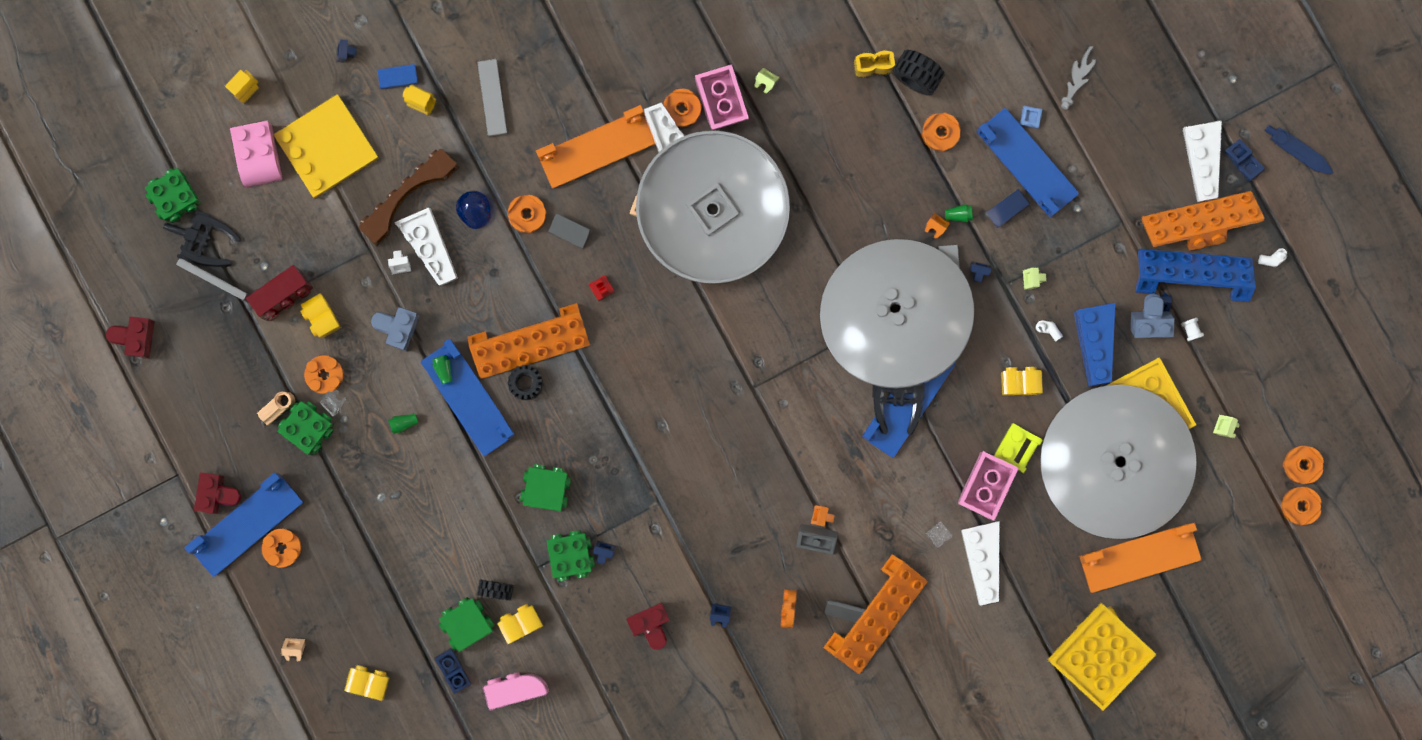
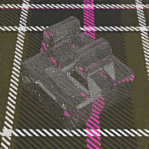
[320,390,346,416]
[925,521,953,548]

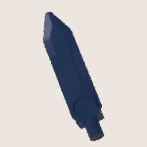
[1264,125,1333,174]

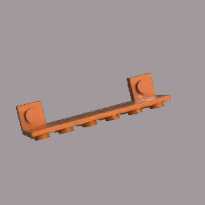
[536,105,655,189]
[468,303,590,379]
[1079,523,1201,593]
[823,554,927,674]

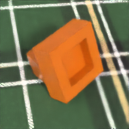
[925,213,950,238]
[811,505,835,527]

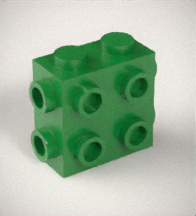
[145,168,201,223]
[277,401,334,456]
[520,464,571,512]
[547,530,595,582]
[439,597,495,652]

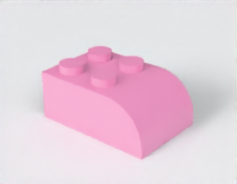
[695,64,749,130]
[230,120,283,188]
[958,451,1018,521]
[483,672,549,710]

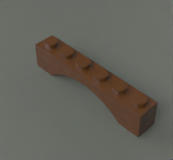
[358,148,459,246]

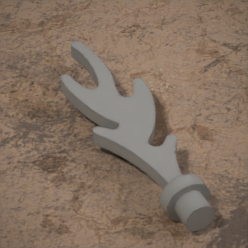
[1061,46,1096,110]

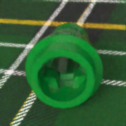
[945,204,973,223]
[431,355,453,384]
[388,413,418,435]

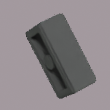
[549,213,591,249]
[796,524,838,555]
[824,600,865,622]

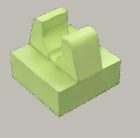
[755,68,780,93]
[1023,268,1046,289]
[1213,415,1239,438]

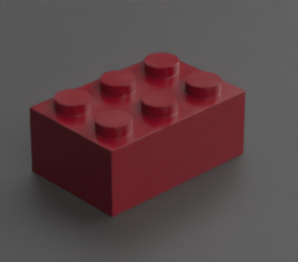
[246,265,313,321]

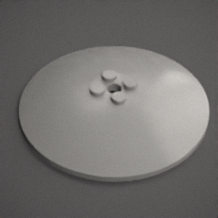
[636,131,790,284]
[820,239,974,388]
[1040,385,1196,539]

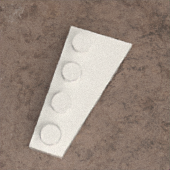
[643,103,684,152]
[1183,121,1222,202]
[394,208,458,286]
[961,521,999,606]

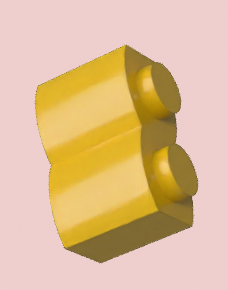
[854,51,895,77]
[225,70,259,104]
[402,84,436,116]
[300,293,342,339]
[1001,367,1043,396]
[497,604,543,644]
[344,665,390,701]

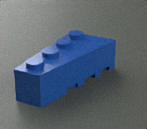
[1074,303,1115,387]

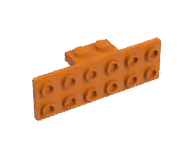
[1142,191,1264,251]

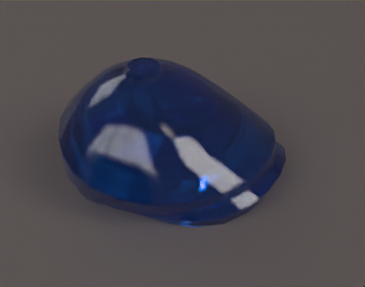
[456,191,490,229]

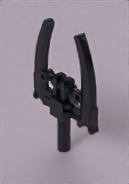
[163,210,241,267]
[872,383,925,435]

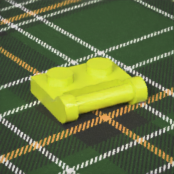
[994,423,1043,474]

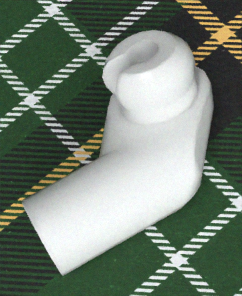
[1258,248,1287,267]
[1036,320,1063,341]

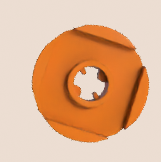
[663,89,701,128]
[922,113,960,152]
[508,195,546,234]
[304,355,344,394]
[1283,446,1324,484]
[1281,487,1322,525]
[262,529,302,568]
[781,589,796,628]

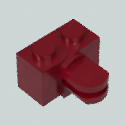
[106,317,155,359]
[193,472,241,514]
[626,602,670,650]

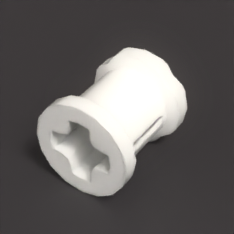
[1181,318,1204,341]

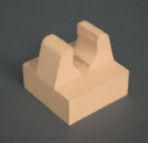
[282,638,305,661]

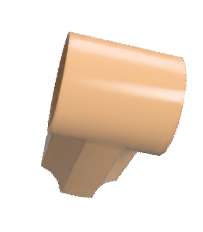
[257,392,295,426]

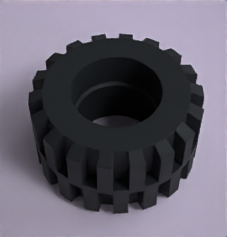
[892,50,945,95]

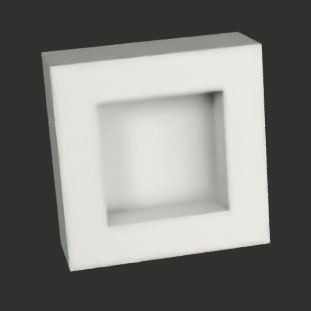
[388,250,411,274]

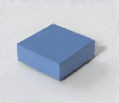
[1020,106,1042,129]

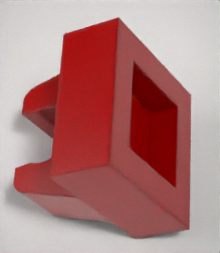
[588,275,615,302]

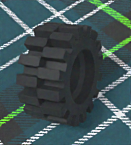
[507,365,543,400]
[477,580,514,601]

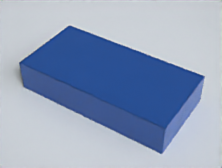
[377,64,418,90]

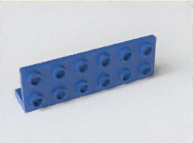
[976,108,1079,218]
[1136,249,1256,302]
[421,338,516,456]
[862,362,956,458]
[184,472,303,577]

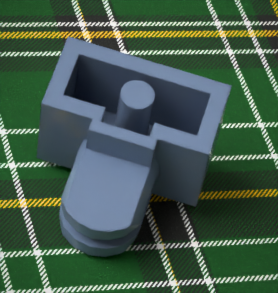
[1130,293,1174,338]
[371,307,420,352]

